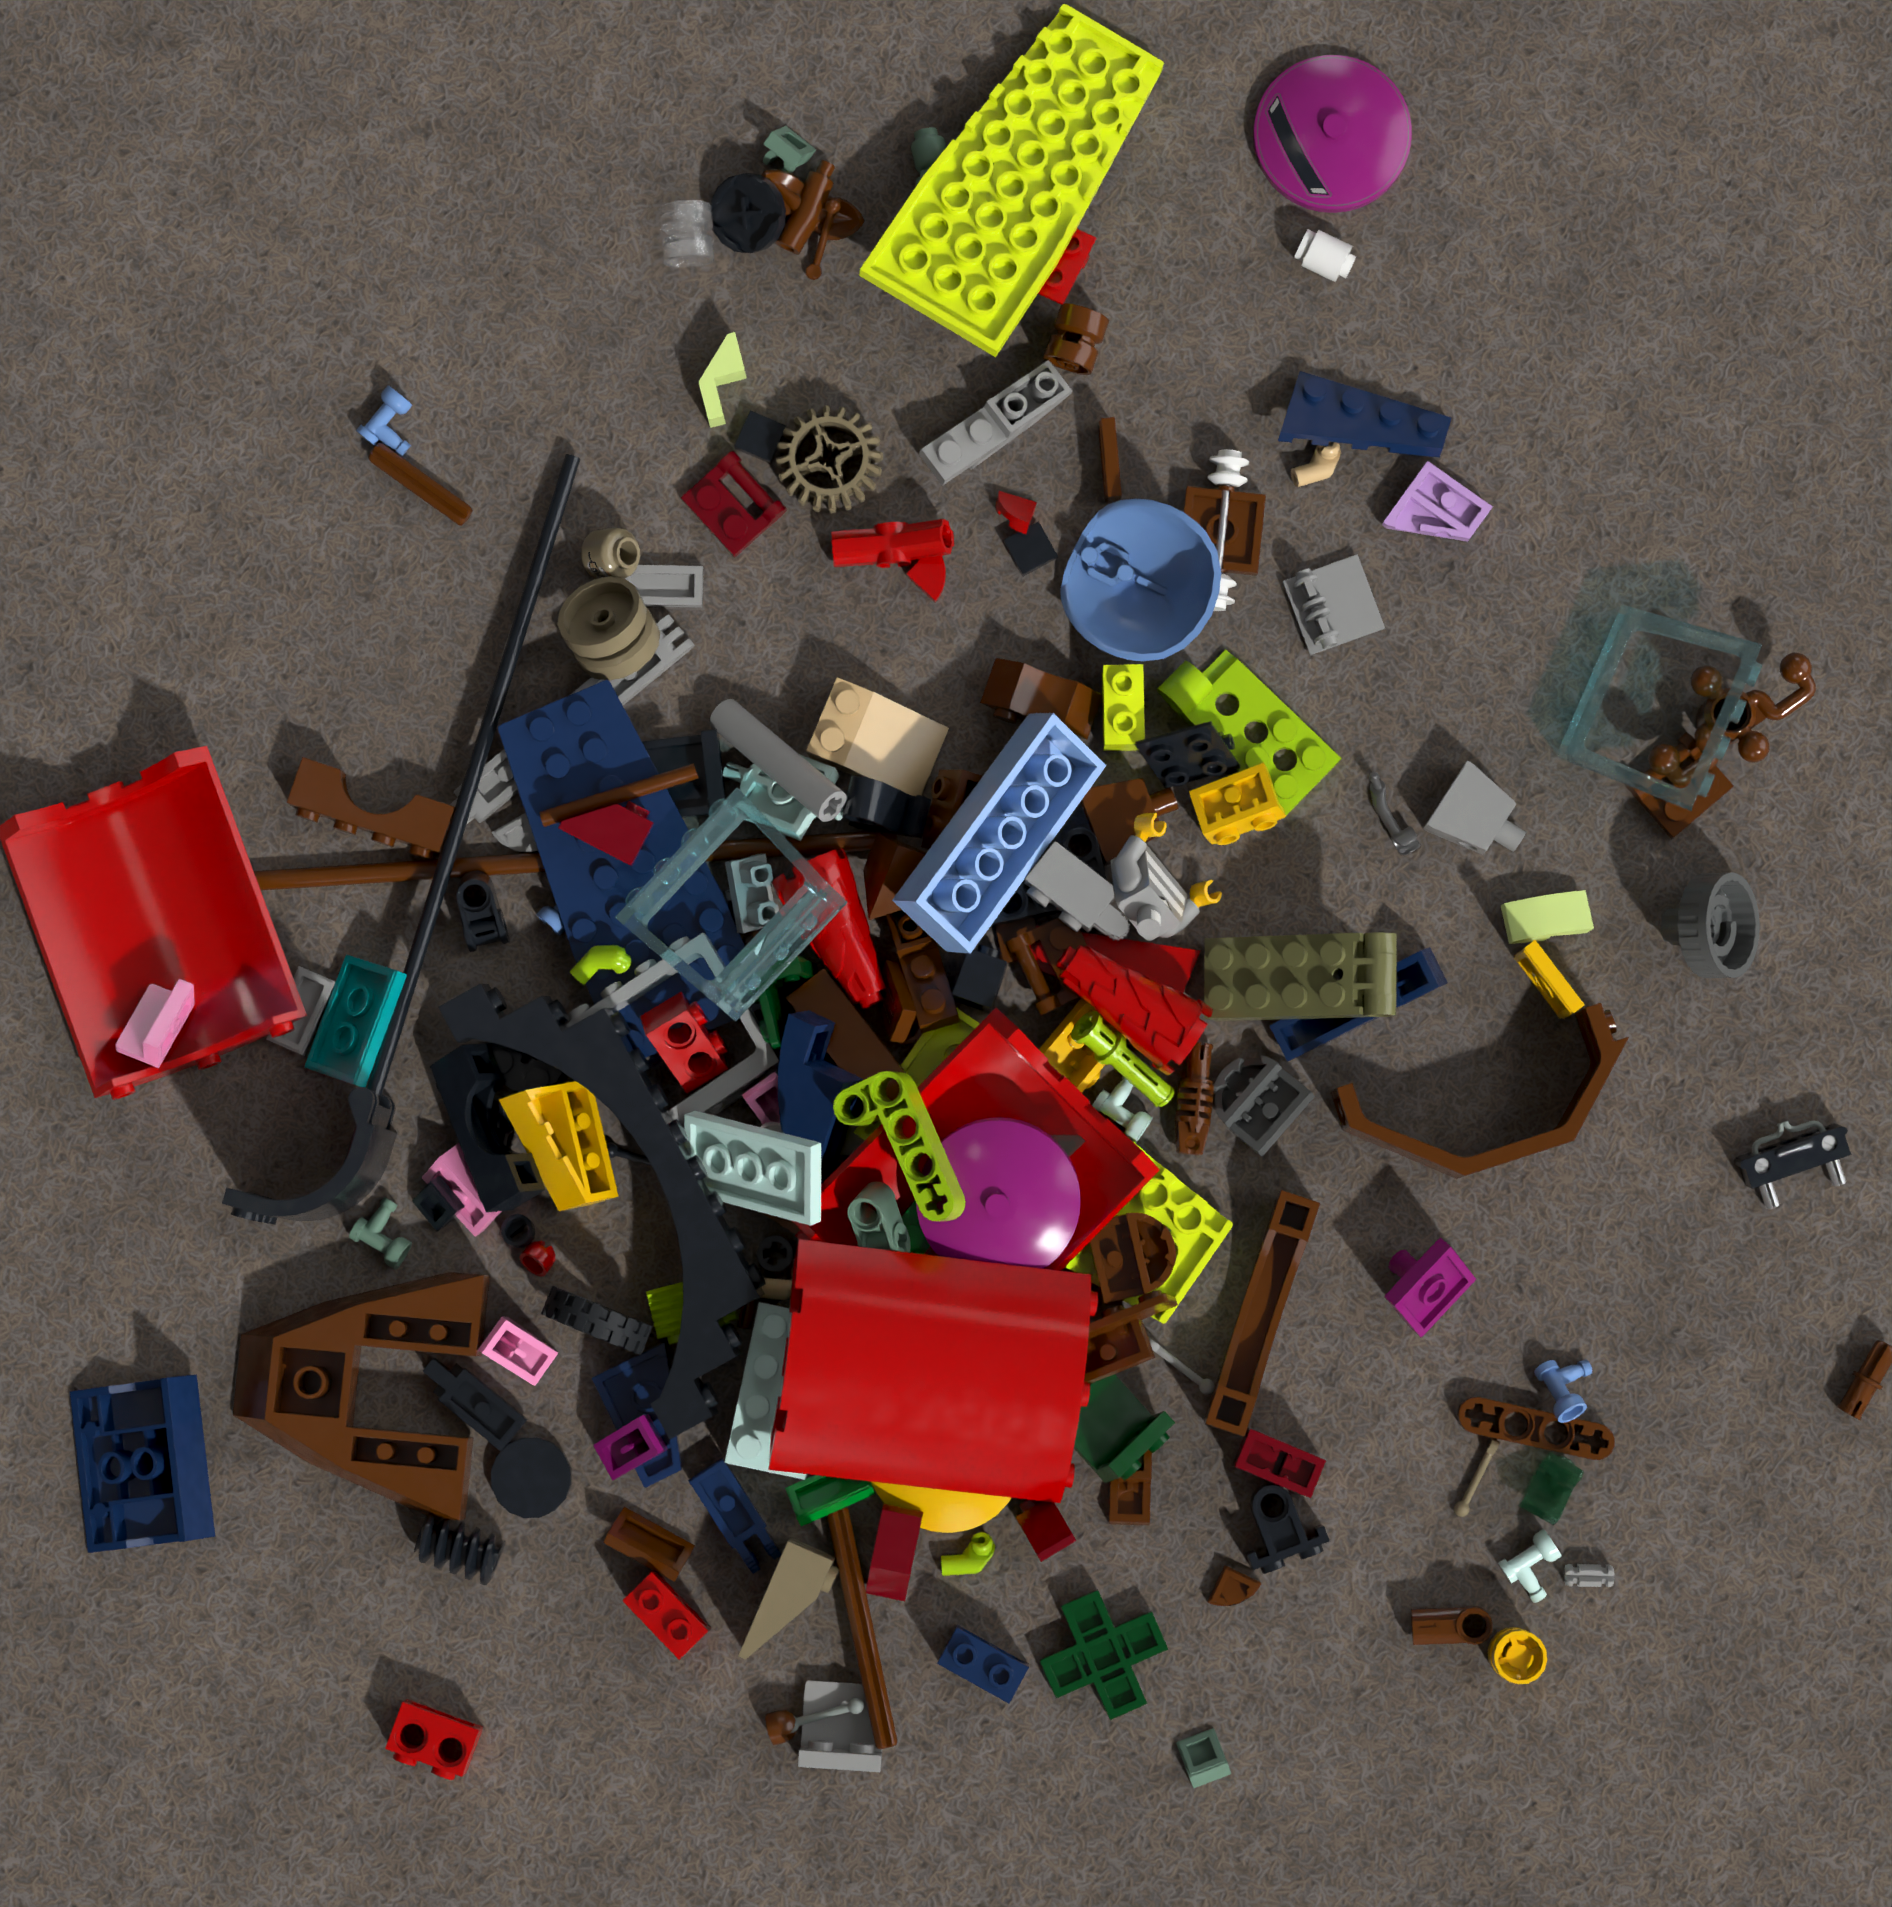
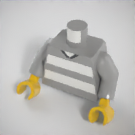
[1111,813,1222,941]

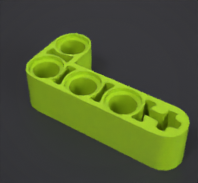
[833,1071,966,1221]

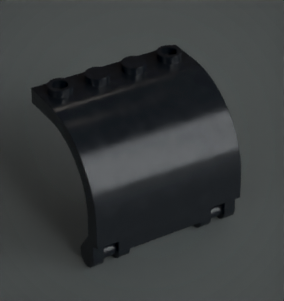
[222,1087,397,1225]

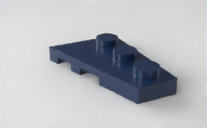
[592,1342,682,1488]

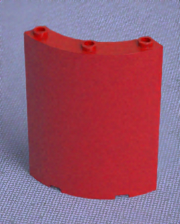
[0,746,307,1100]
[791,1008,1159,1271]
[768,1239,1098,1503]

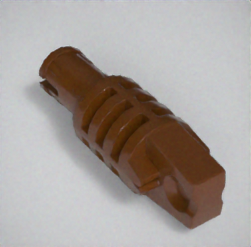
[1175,1042,1214,1156]

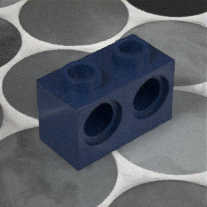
[937,1624,1029,1703]

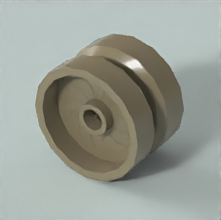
[557,576,660,681]

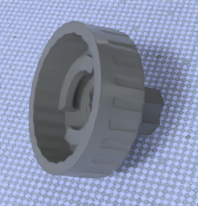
[1660,872,1760,978]

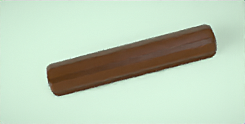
[368,443,472,526]

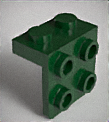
[750,952,818,1050]
[1074,1374,1175,1483]

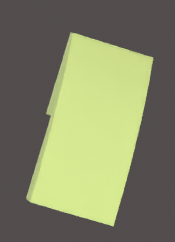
[1501,890,1594,944]

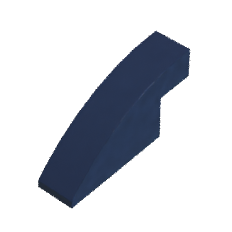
[1270,947,1448,1062]
[778,1010,863,1184]

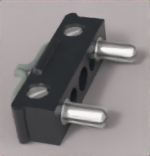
[1733,1120,1851,1209]

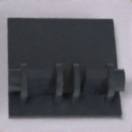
[1135,721,1240,788]

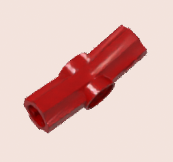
[831,519,954,568]

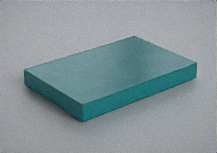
[305,954,407,1087]

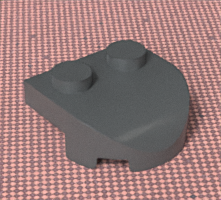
[1214,1055,1315,1157]

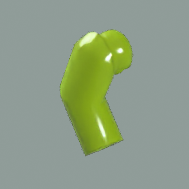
[570,945,631,985]
[941,1532,995,1576]

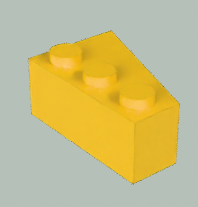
[499,1081,619,1211]

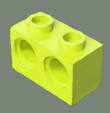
[1102,664,1145,751]

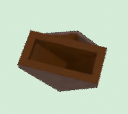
[863,832,927,921]

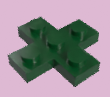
[1040,1589,1168,1720]

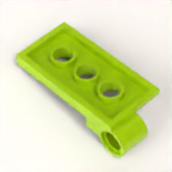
[1157,650,1342,816]

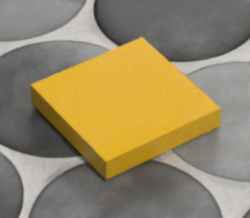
[1514,940,1585,1019]

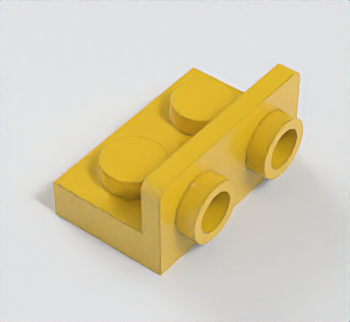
[1189,762,1286,845]

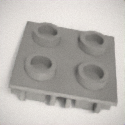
[1282,554,1385,656]

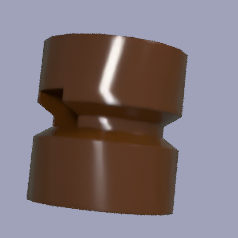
[1043,303,1109,375]

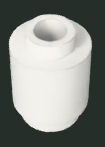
[1294,229,1356,282]

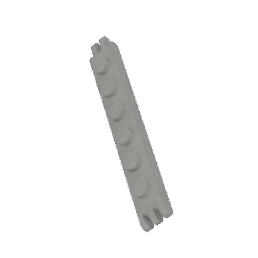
[450,615,695,825]

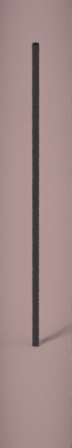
[343,454,581,1164]

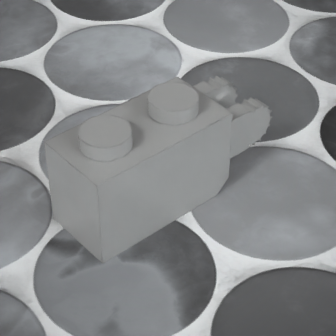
[1025,841,1130,941]

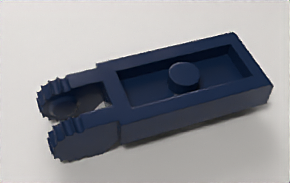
[688,1458,782,1574]

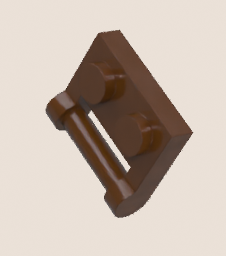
[1625,732,1734,839]
[1006,918,1087,1016]

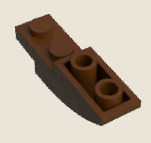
[886,910,960,1034]

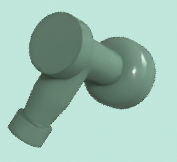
[349,1197,412,1270]

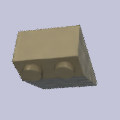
[738,1538,839,1659]

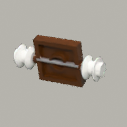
[1184,449,1266,611]

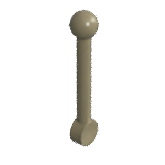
[1453,1438,1500,1517]

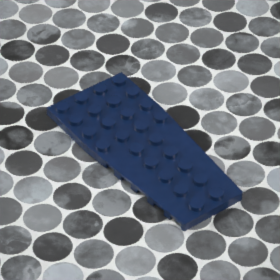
[498,680,761,1058]

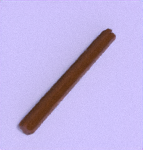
[827,1507,897,1749]

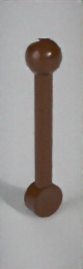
[806,199,841,280]

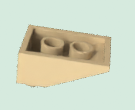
[806,677,949,796]

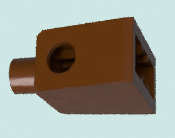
[1080,778,1179,866]

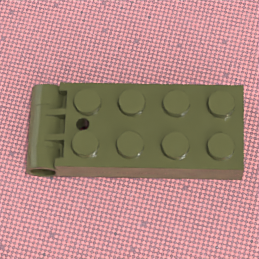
[1204,932,1397,1021]

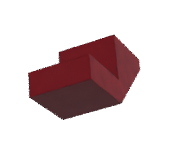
[866,1503,923,1602]

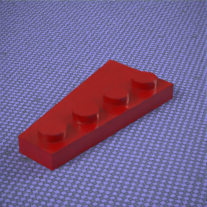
[1029,925,1200,993]

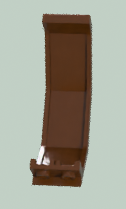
[1330,1003,1630,1179]

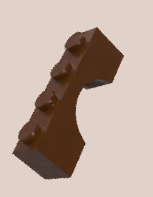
[287,757,455,860]

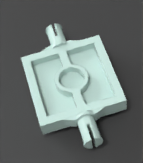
[723,754,843,841]

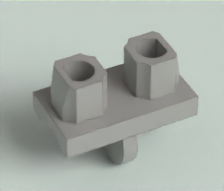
[725,854,780,933]

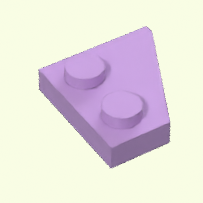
[1382,461,1493,542]

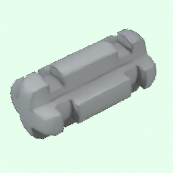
[1564,1564,1615,1587]

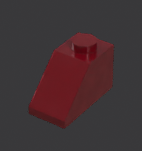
[558,801,654,866]
[1015,1499,1076,1562]

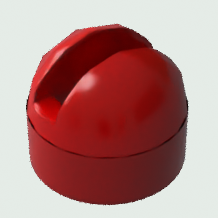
[519,1240,556,1277]

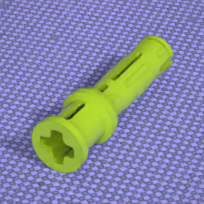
[1071,1011,1174,1107]

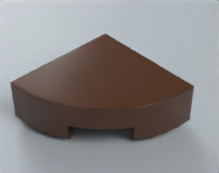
[1207,1565,1262,1606]

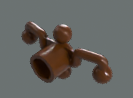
[1648,653,1816,786]

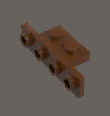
[1084,1290,1178,1384]

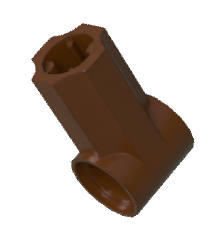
[1411,1605,1493,1645]

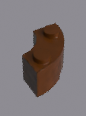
[980,658,1102,740]

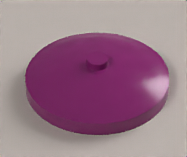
[916,1117,1081,1269]

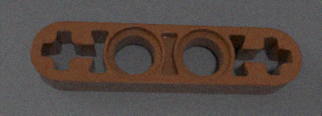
[1457,1397,1615,1460]

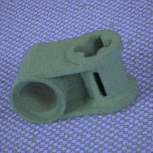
[847,1182,911,1253]

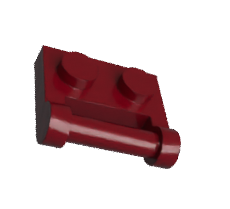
[681,451,787,558]

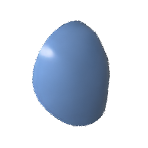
[1060,499,1221,661]

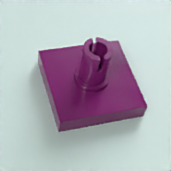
[1384,1238,1476,1338]

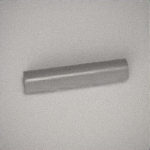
[710,699,847,822]

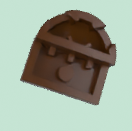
[1090,1213,1176,1304]

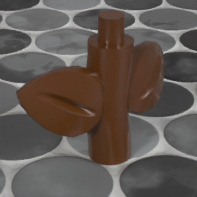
[762,160,865,255]

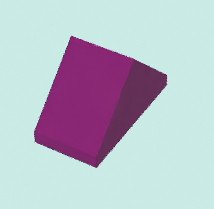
[593,1414,668,1481]

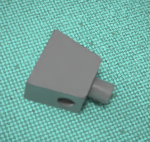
[1423,761,1526,855]

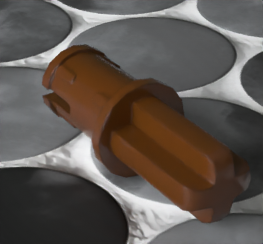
[1837,1340,1892,1420]

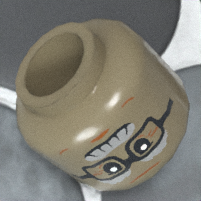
[581,528,640,579]

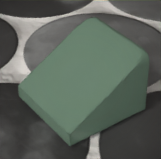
[1176,1728,1231,1788]

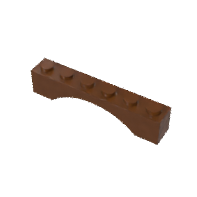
[1203,1190,1320,1436]

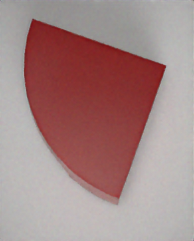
[995,491,1037,534]
[906,556,946,603]

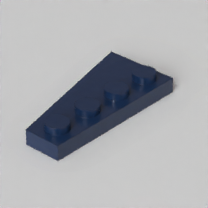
[1278,371,1452,457]

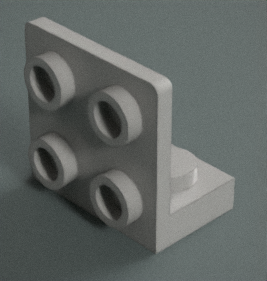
[798,1680,883,1772]

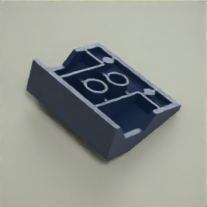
[70,1374,215,1553]

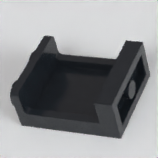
[642,729,728,818]

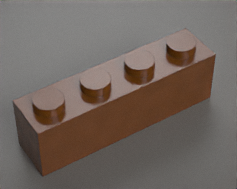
[786,968,907,1125]

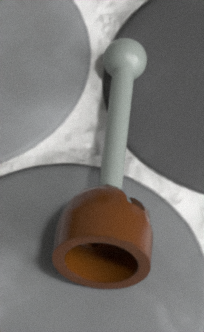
[765,1698,864,1746]

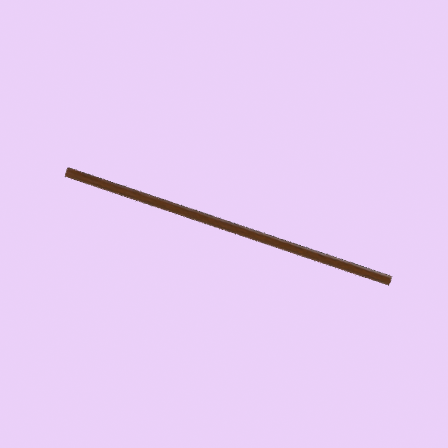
[254,831,897,891]

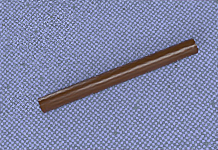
[539,763,699,827]

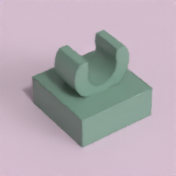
[763,126,816,173]

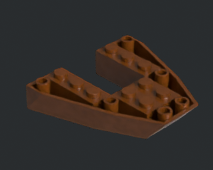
[233,1272,490,1521]

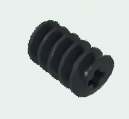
[414,1512,506,1586]

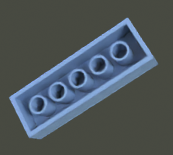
[892,713,1107,954]

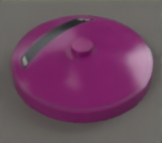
[1253,55,1412,213]

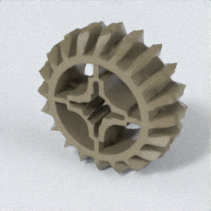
[776,405,883,514]

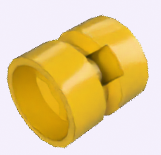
[1488,1627,1547,1684]

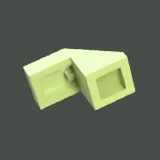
[699,332,747,428]

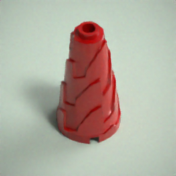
[771,848,886,1009]
[1056,945,1213,1076]

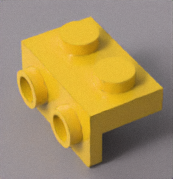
[1039,998,1127,1093]

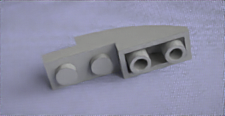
[919,360,1072,486]

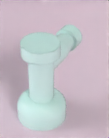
[1092,1076,1153,1143]
[1498,1529,1561,1603]

